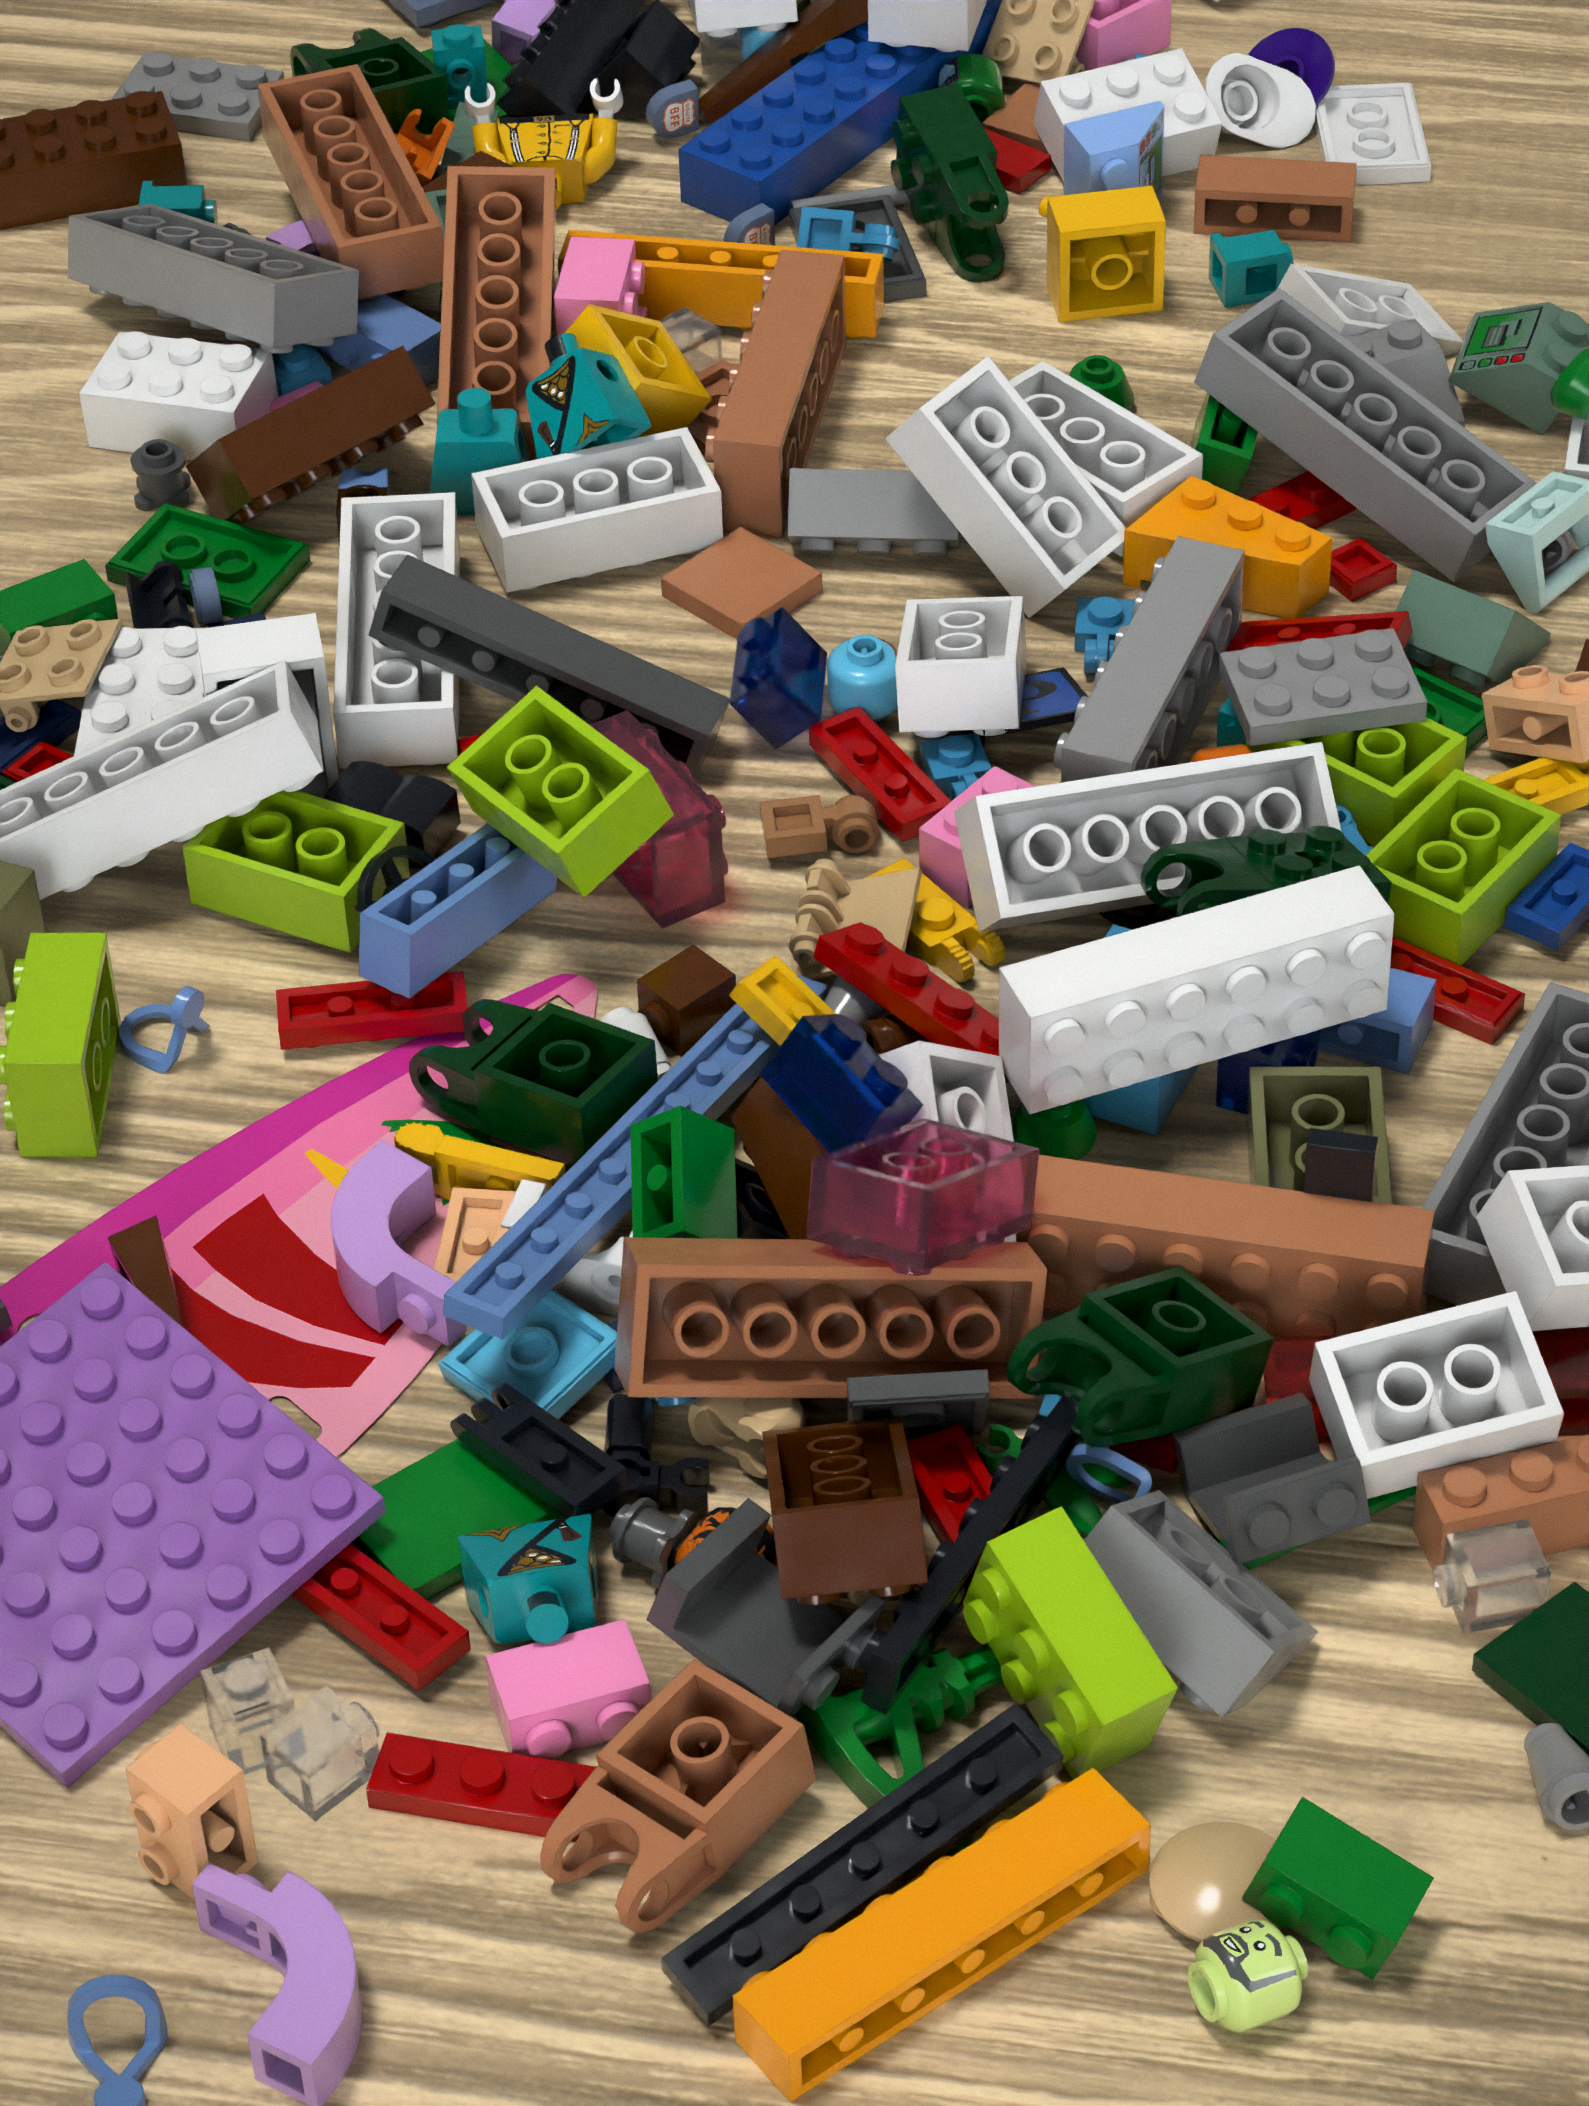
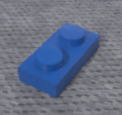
[1504,842,1589,951]

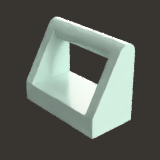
[1485,471,1589,613]

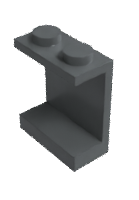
[1172,1392,1371,1565]
[646,1498,886,1717]

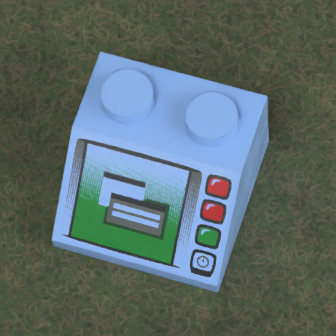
[1063,101,1165,199]

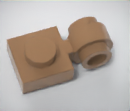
[759,795,879,858]

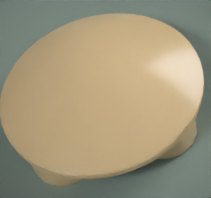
[1149,1822,1281,1942]

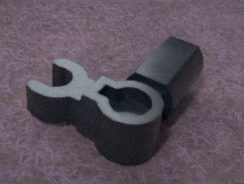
[602,1394,710,1518]

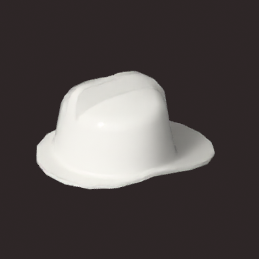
[1204,53,1316,149]

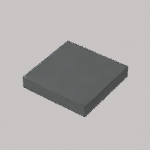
[846,1369,990,1439]

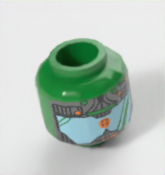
[938,53,1005,124]

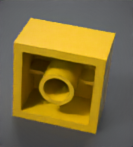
[1039,186,1166,322]
[564,304,712,438]

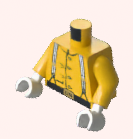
[464,78,623,210]

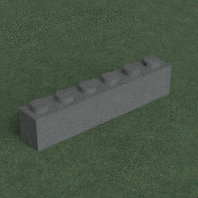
[368,555,730,781]

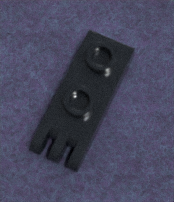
[450,1383,629,1517]

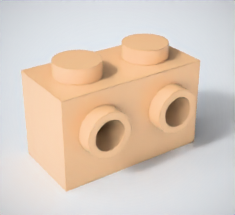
[1482,665,1589,763]
[125,1723,258,1901]

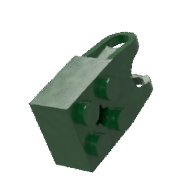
[290,28,449,135]
[891,83,1009,282]
[1141,826,1392,917]
[409,999,658,1166]
[1006,1266,1274,1447]

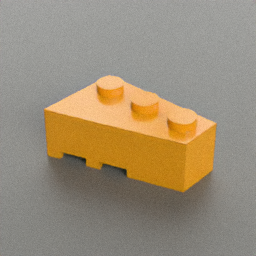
[1123,475,1332,619]

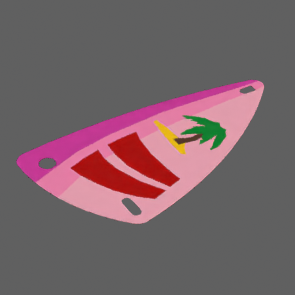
[0,974,598,1457]

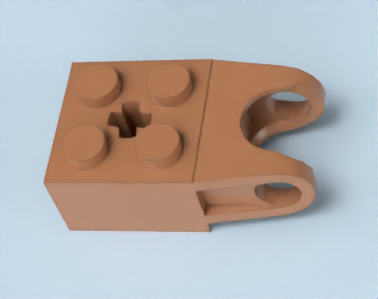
[540,1659,816,1933]

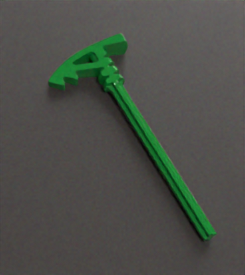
[795,1486,1416,1857]

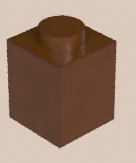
[637,944,736,1057]

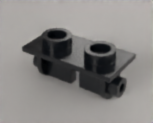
[124,560,193,629]

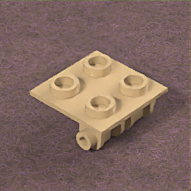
[982,0,1096,84]
[0,619,123,732]
[789,859,922,979]

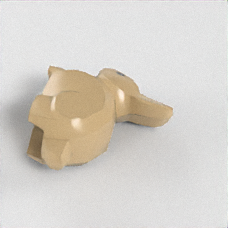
[687,1397,807,1479]

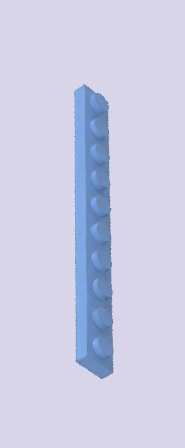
[443,974,829,1340]

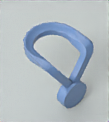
[119,986,210,1073]
[1066,1444,1152,1504]
[67,1975,168,2106]

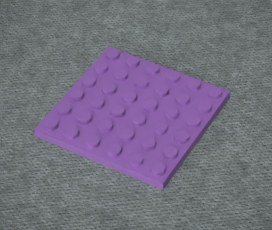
[0,1262,386,1788]

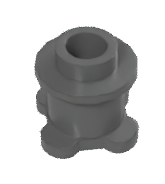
[130,439,191,511]
[609,1497,698,1589]

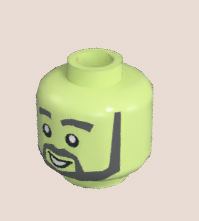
[1187,1919,1308,2032]

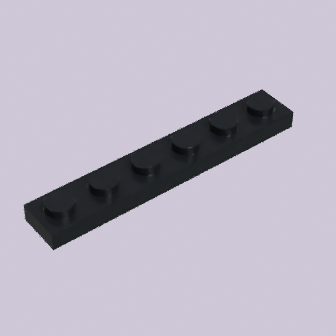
[859,1395,1080,1715]
[661,1703,1064,2027]

